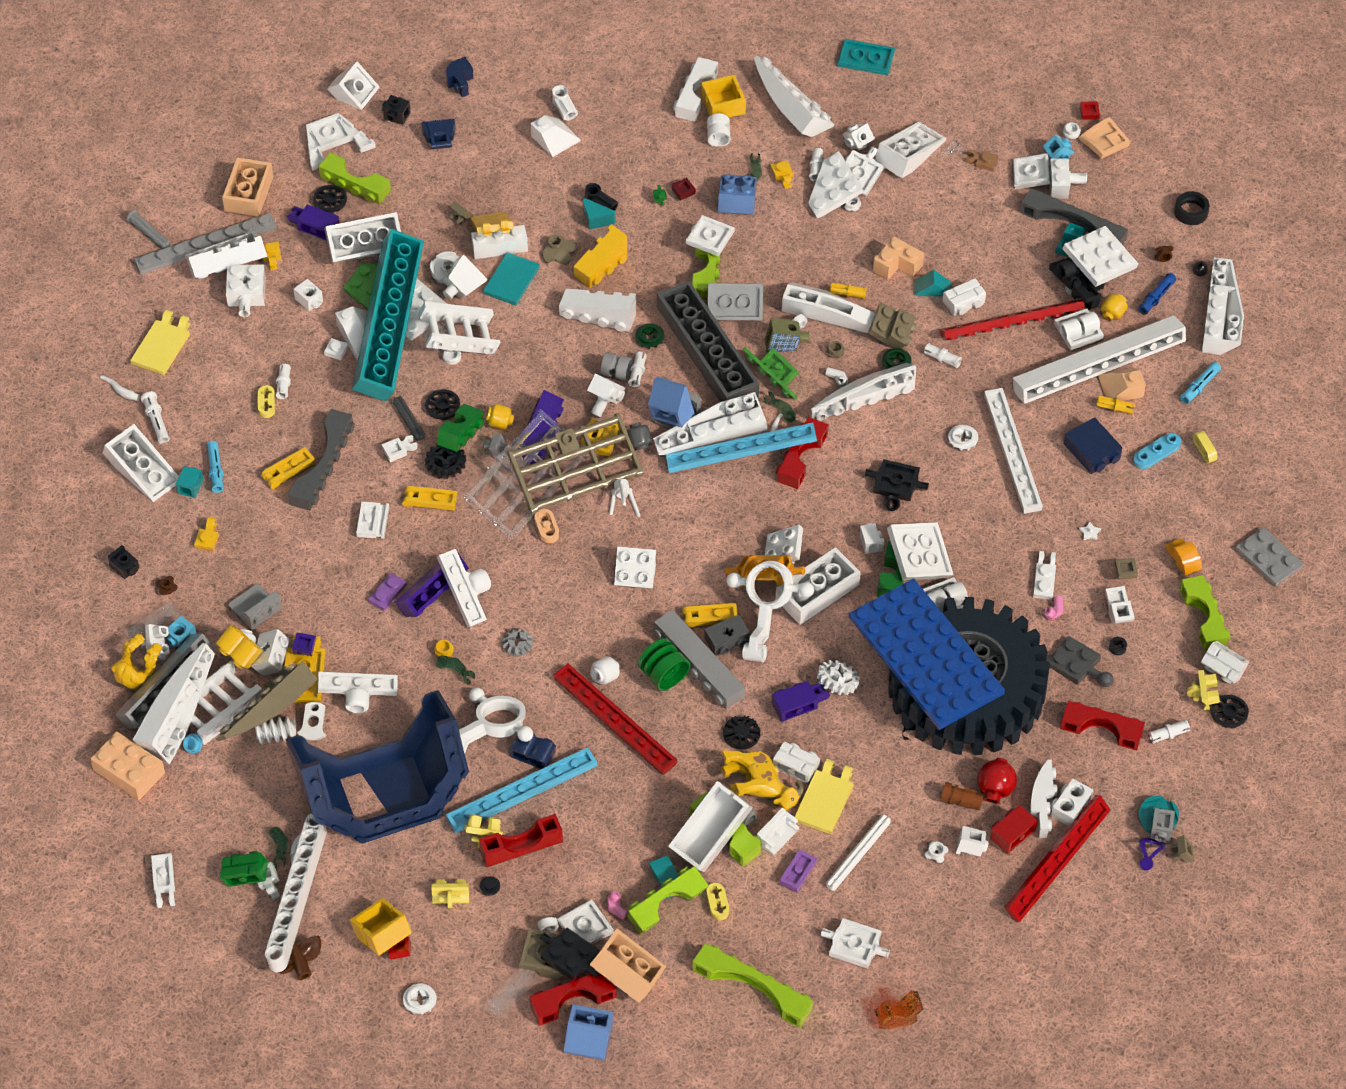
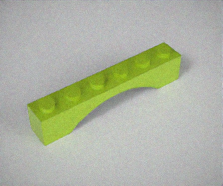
[692,943,813,1028]

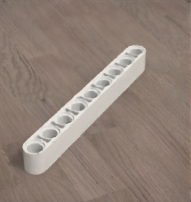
[265,813,327,972]

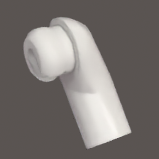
[826,367,848,387]

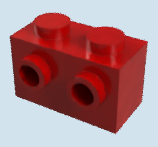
[990,805,1037,854]

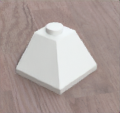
[327,62,379,110]
[531,115,581,157]

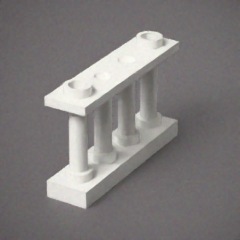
[418,301,500,354]
[191,660,263,745]

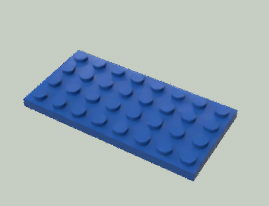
[849,578,1005,730]

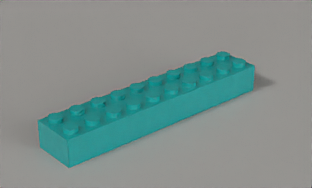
[352,229,424,401]

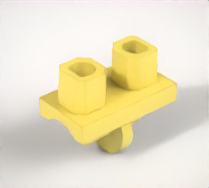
[1187,670,1220,710]
[463,814,503,848]
[431,879,469,908]

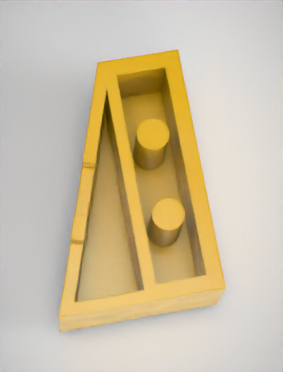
[574,224,627,288]

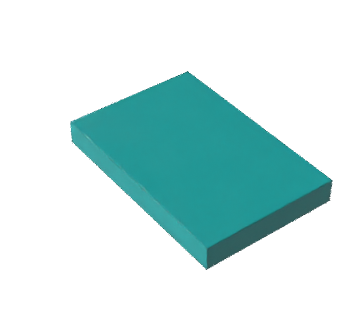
[837,39,895,76]
[483,252,540,306]

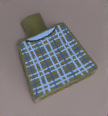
[765,318,810,353]

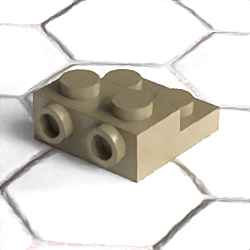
[868,302,917,349]
[519,929,564,980]

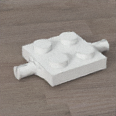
[846,147,884,197]
[821,918,890,969]

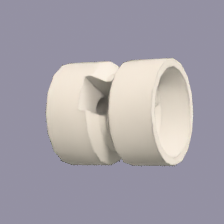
[707,113,731,146]

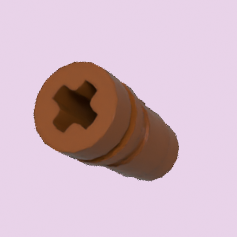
[940,782,984,810]

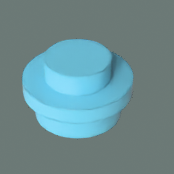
[183,734,202,754]

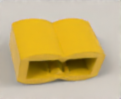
[216,625,263,669]

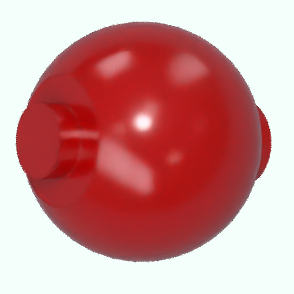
[977,758,1017,804]

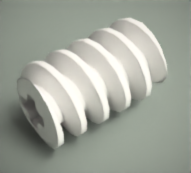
[255,716,296,744]

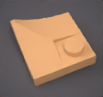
[1079,117,1130,159]

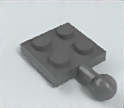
[1047,636,1114,687]

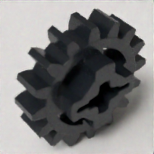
[425,443,466,479]

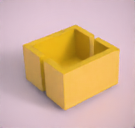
[701,75,746,118]
[350,897,412,956]

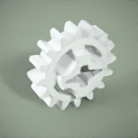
[817,660,860,695]

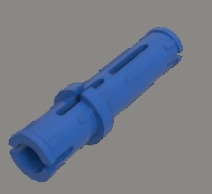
[1138,273,1176,315]

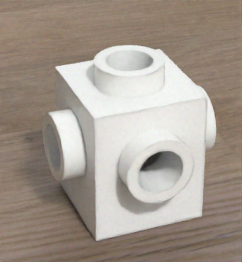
[843,123,875,151]

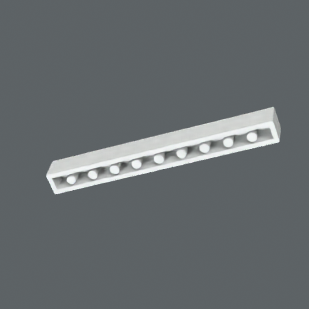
[1013,316,1186,404]

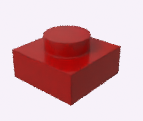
[1080,101,1100,120]
[388,936,411,960]

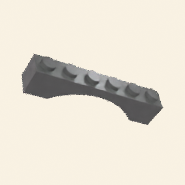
[1020,188,1128,245]
[288,409,355,511]

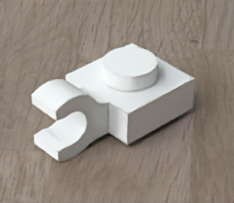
[257,862,280,900]

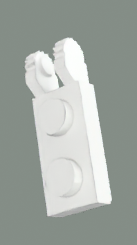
[1033,551,1056,600]
[151,853,175,908]

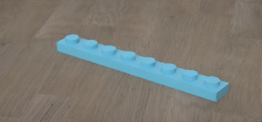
[666,423,817,473]
[446,747,597,834]

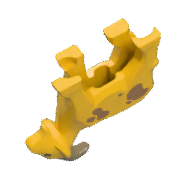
[721,750,803,811]

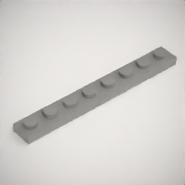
[134,213,277,275]

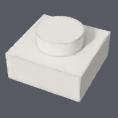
[324,338,349,360]

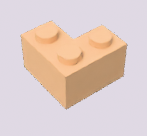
[873,237,924,280]

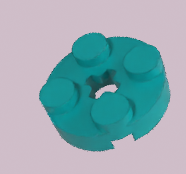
[1138,796,1179,834]

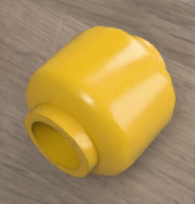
[1100,293,1128,321]
[485,404,514,430]

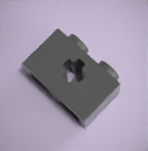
[704,615,750,656]

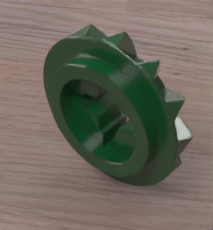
[635,324,664,349]
[882,348,912,369]

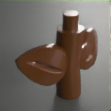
[267,936,321,981]

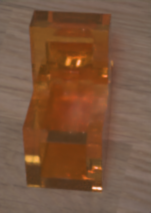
[874,990,923,1029]

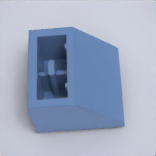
[718,174,757,215]
[648,377,695,428]
[564,1004,614,1061]

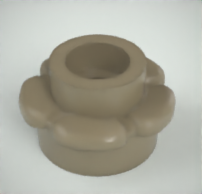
[826,341,845,358]

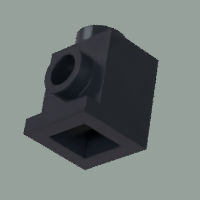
[108,545,139,579]

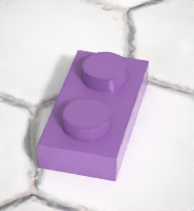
[368,573,407,611]
[779,849,817,893]

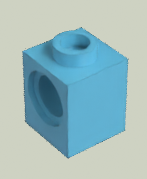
[165,616,196,649]

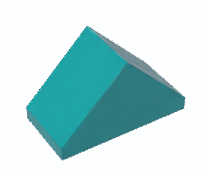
[583,198,616,229]
[914,269,951,296]

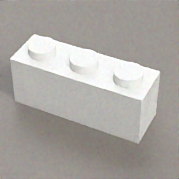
[471,225,528,259]

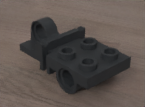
[1049,257,1105,310]

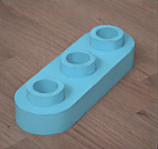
[1133,433,1181,469]

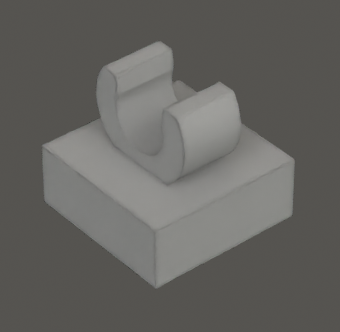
[483,434,508,460]

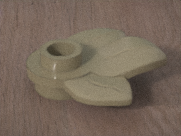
[543,235,578,265]

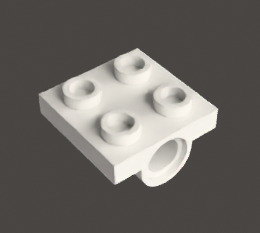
[1054,309,1104,351]
[765,525,803,564]
[614,547,656,588]
[923,577,968,612]

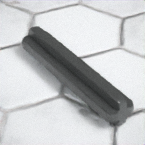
[393,396,425,441]

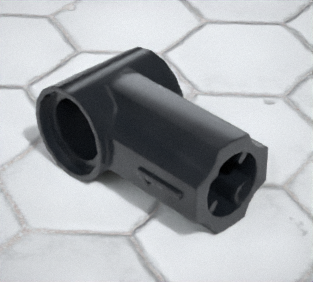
[585,183,619,211]

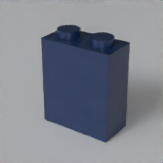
[1063,417,1122,474]

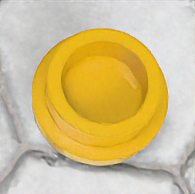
[434,640,454,659]

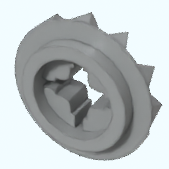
[502,628,533,656]

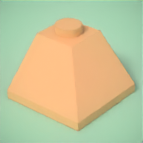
[1098,367,1146,401]

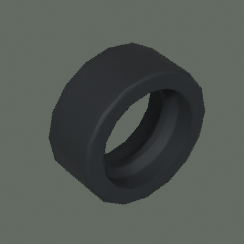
[1174,191,1210,225]

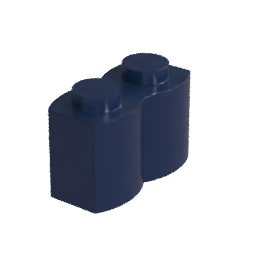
[509,733,556,769]

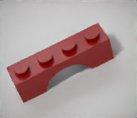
[775,417,829,489]
[1060,701,1145,751]
[479,813,563,867]
[530,973,617,1026]

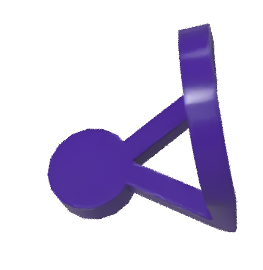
[1139,838,1166,871]

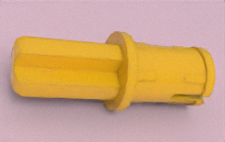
[830,282,867,299]
[1097,396,1135,415]

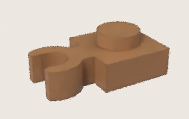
[965,150,998,171]

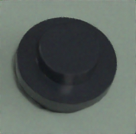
[480,876,500,896]

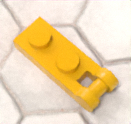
[261,447,316,489]
[402,486,458,511]
[682,603,737,628]

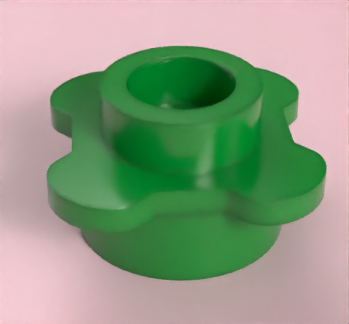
[653,185,667,206]

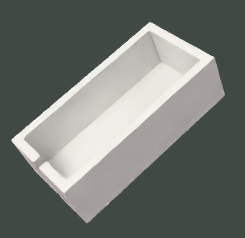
[668,781,753,872]

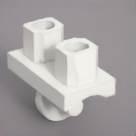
[141,624,169,661]

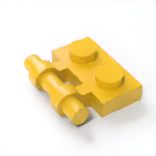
[580,418,620,457]

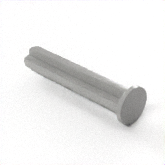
[126,210,170,249]

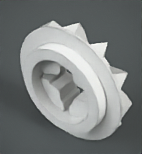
[948,425,978,451]
[403,984,436,1015]

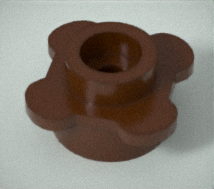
[1155,245,1173,262]
[155,576,178,595]

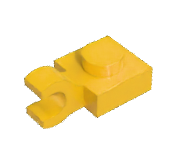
[771,160,793,189]
[263,241,281,270]
[194,517,219,551]

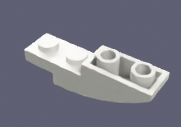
[1030,760,1057,838]

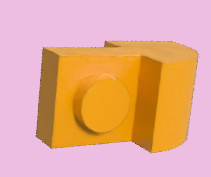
[1165,538,1202,575]

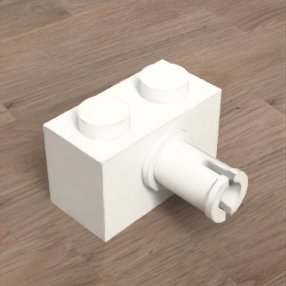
[1050,159,1087,199]
[587,374,625,417]

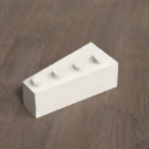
[185,231,267,279]
[559,289,636,332]

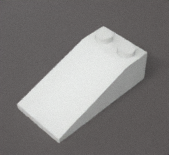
[875,122,947,178]
[102,424,179,502]

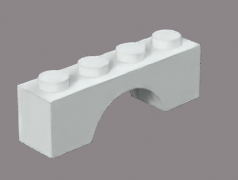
[673,57,718,122]

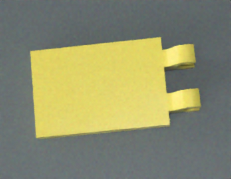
[130,310,190,375]
[795,759,854,835]

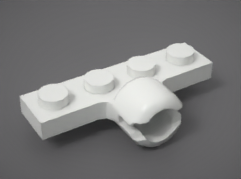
[437,549,491,628]
[318,672,398,714]

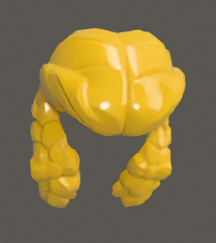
[111,633,162,689]

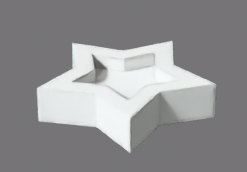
[1079,522,1101,540]

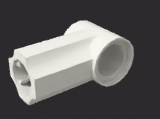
[552,85,578,121]

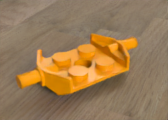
[725,555,805,586]

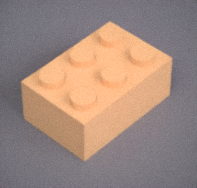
[222,157,273,217]
[91,732,165,800]
[590,929,666,1003]

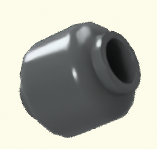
[627,422,652,451]

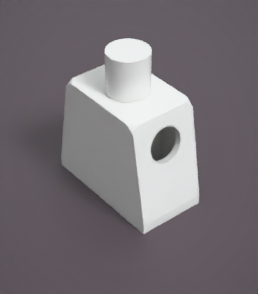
[443,255,487,300]

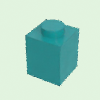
[176,466,204,498]

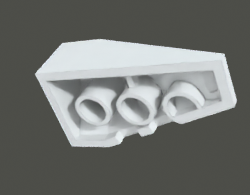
[335,307,368,361]

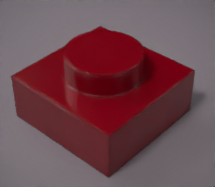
[671,178,696,201]

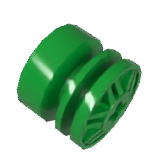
[638,638,690,691]

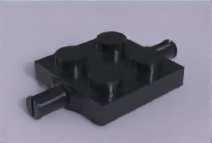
[865,459,929,501]
[540,927,600,981]

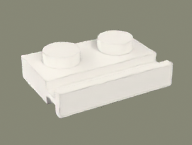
[356,502,389,539]

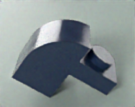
[446,57,474,97]

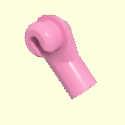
[1044,596,1063,620]
[607,891,628,921]

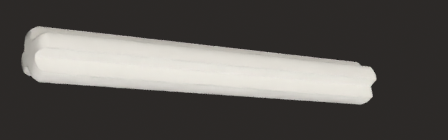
[826,814,891,891]

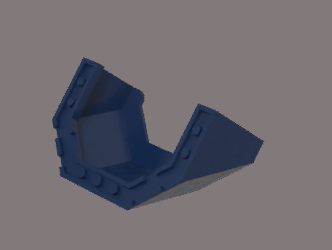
[286,690,469,844]

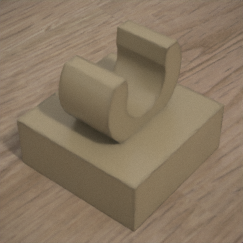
[449,202,474,225]
[1115,558,1138,580]
[1170,835,1194,863]

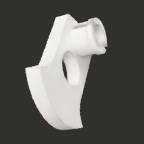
[297,702,327,741]

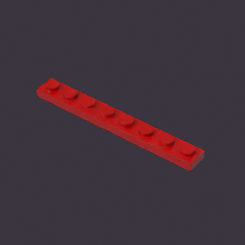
[939,299,1085,340]
[554,663,677,775]
[1004,795,1111,922]

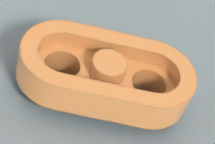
[534,509,559,543]

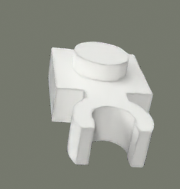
[382,435,418,462]

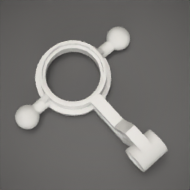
[726,561,814,662]
[459,688,533,753]

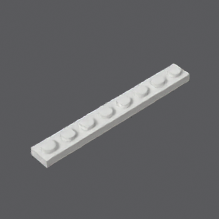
[984,388,1043,514]

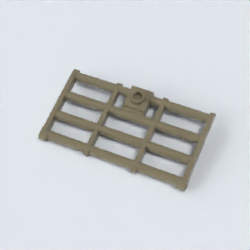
[507,413,644,514]

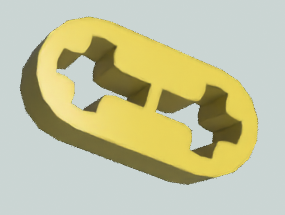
[258,385,275,418]
[1193,431,1217,463]
[706,883,729,920]

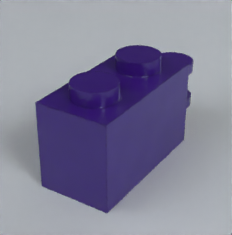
[287,205,340,241]
[772,681,830,722]

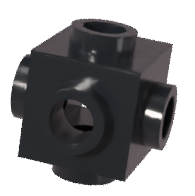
[382,95,411,125]

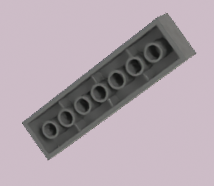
[657,281,759,402]

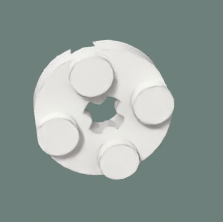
[430,251,460,284]

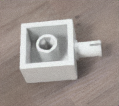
[226,265,266,317]

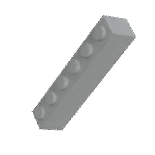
[653,610,745,709]
[115,633,214,729]

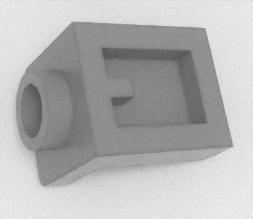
[1150,808,1175,842]

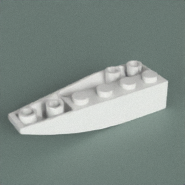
[754,55,835,137]
[1202,257,1244,355]
[782,282,875,333]
[810,363,916,421]
[653,392,768,455]
[133,643,215,764]

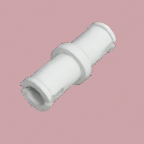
[809,148,824,181]
[924,343,962,368]
[628,351,647,387]
[276,364,291,399]
[1148,719,1190,744]

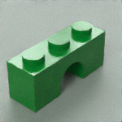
[437,404,484,452]
[877,541,904,598]

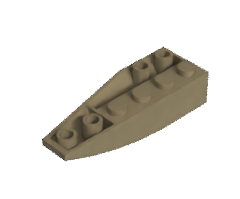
[216,661,318,742]

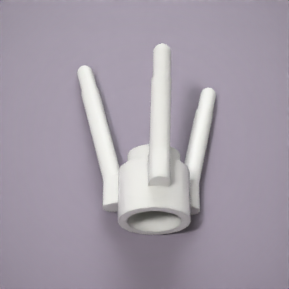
[609,479,640,517]

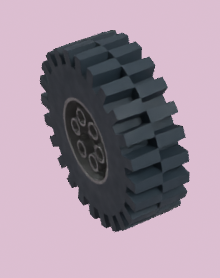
[888,597,1050,755]

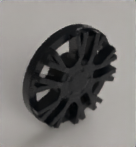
[313,185,347,213]
[425,389,460,420]
[1211,695,1249,728]
[723,715,760,750]

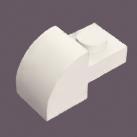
[1105,586,1135,624]

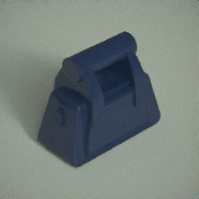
[422,119,456,149]

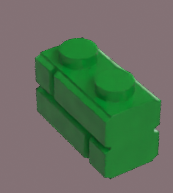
[220,851,268,887]

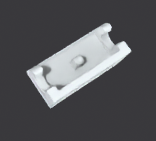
[757,807,799,856]

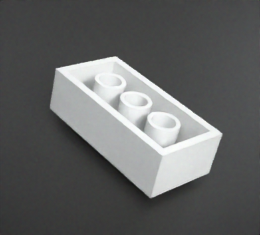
[324,212,401,264]
[775,547,861,625]

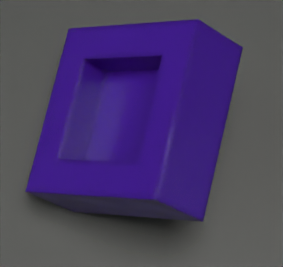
[292,632,317,656]

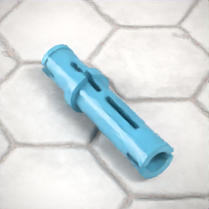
[1180,362,1221,404]
[206,441,224,493]

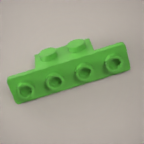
[743,347,799,399]

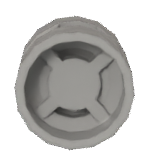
[600,352,632,381]

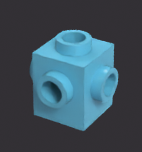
[1043,134,1074,160]

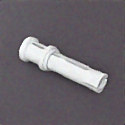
[140,391,170,444]

